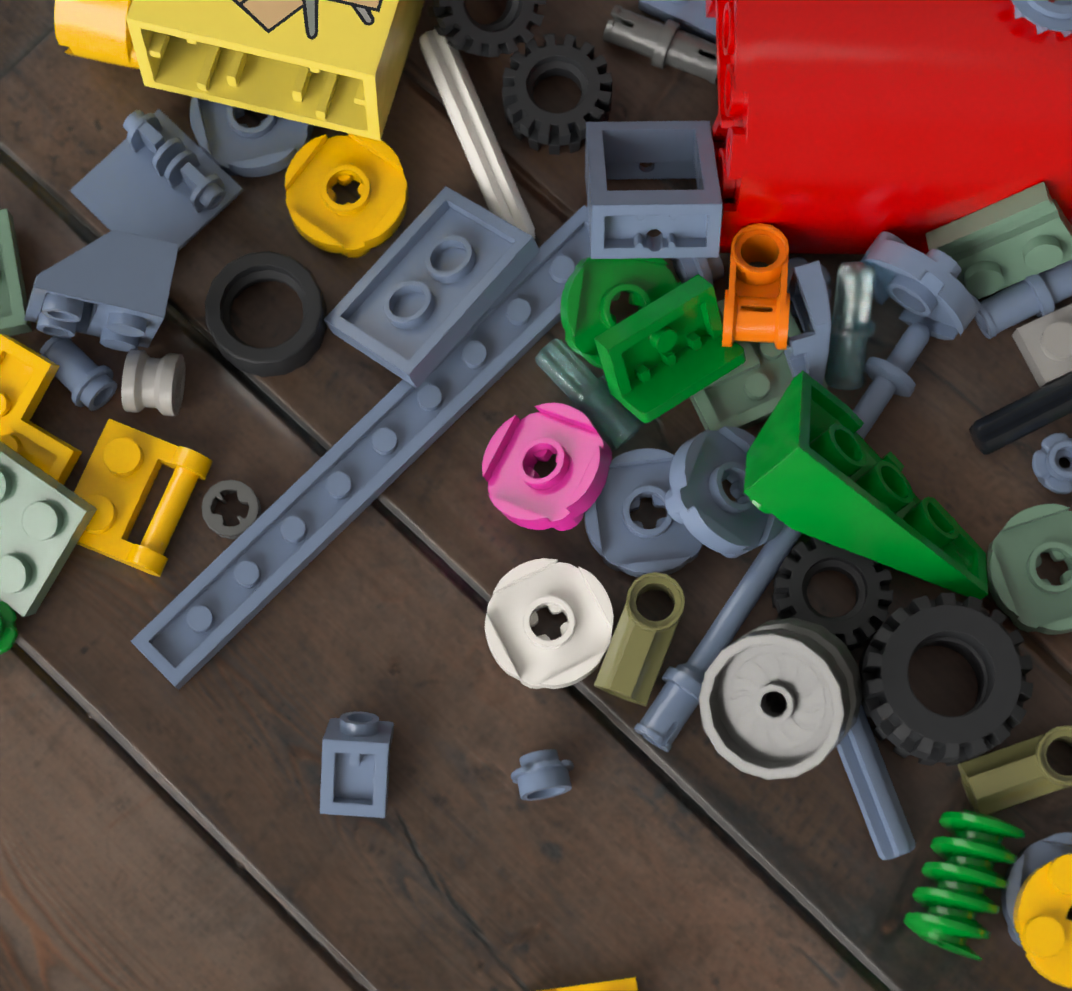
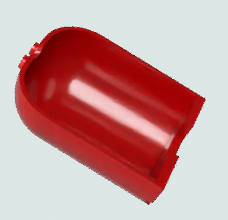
[706,0,1072,255]

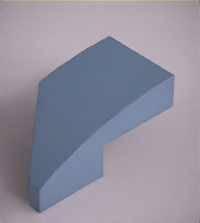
[784,260,831,385]

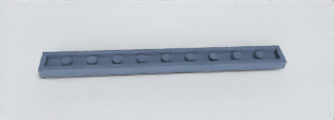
[130,205,591,690]

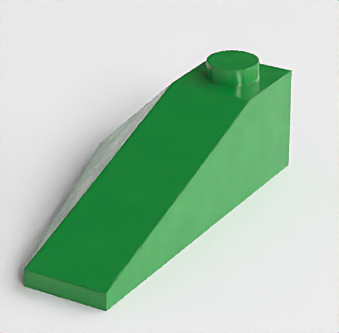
[744,370,988,600]

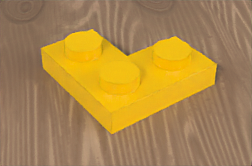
[0,334,82,485]

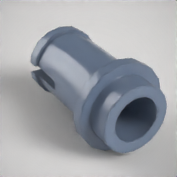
[40,336,117,411]

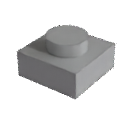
[1012,304,1072,388]

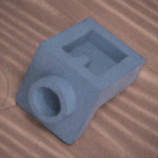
[320,712,394,818]

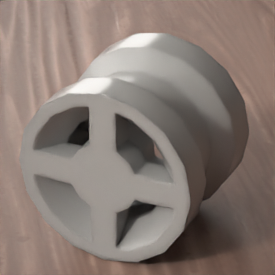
[121,349,185,417]

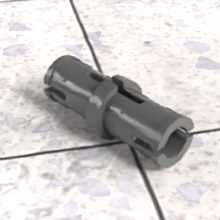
[603,4,717,85]

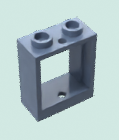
[585,121,722,259]

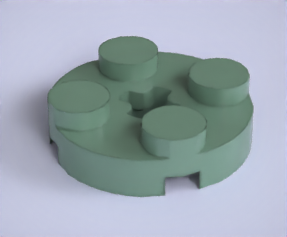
[986,504,1072,635]

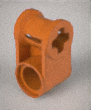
[722,223,790,350]

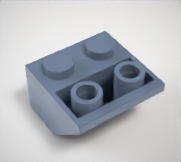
[24,229,179,352]

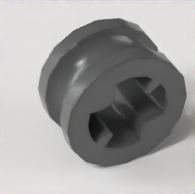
[201,480,262,539]

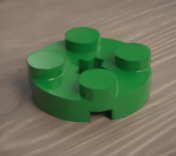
[560,256,682,370]

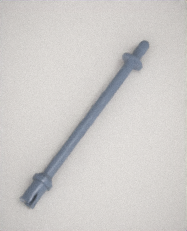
[634,322,930,752]

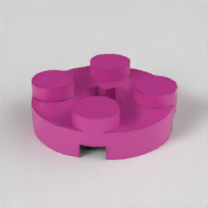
[482,403,612,531]

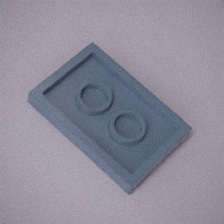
[324,186,540,388]

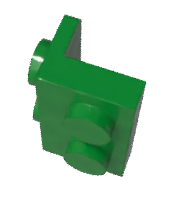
[594,274,746,423]

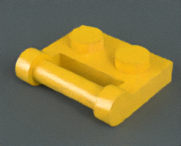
[74,419,213,577]

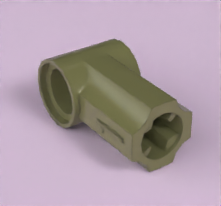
[594,572,685,707]
[958,725,1072,815]

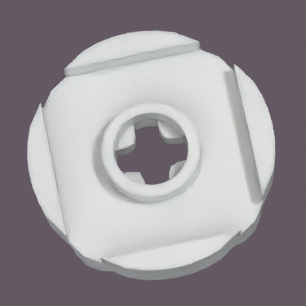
[485,558,614,689]

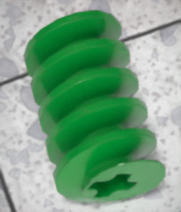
[903,810,1026,960]

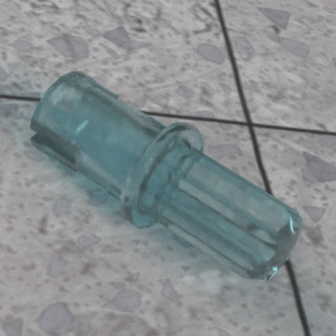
[824,261,876,390]
[535,338,645,451]

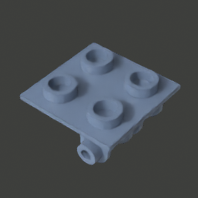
[70,109,243,251]

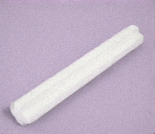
[419,29,535,239]

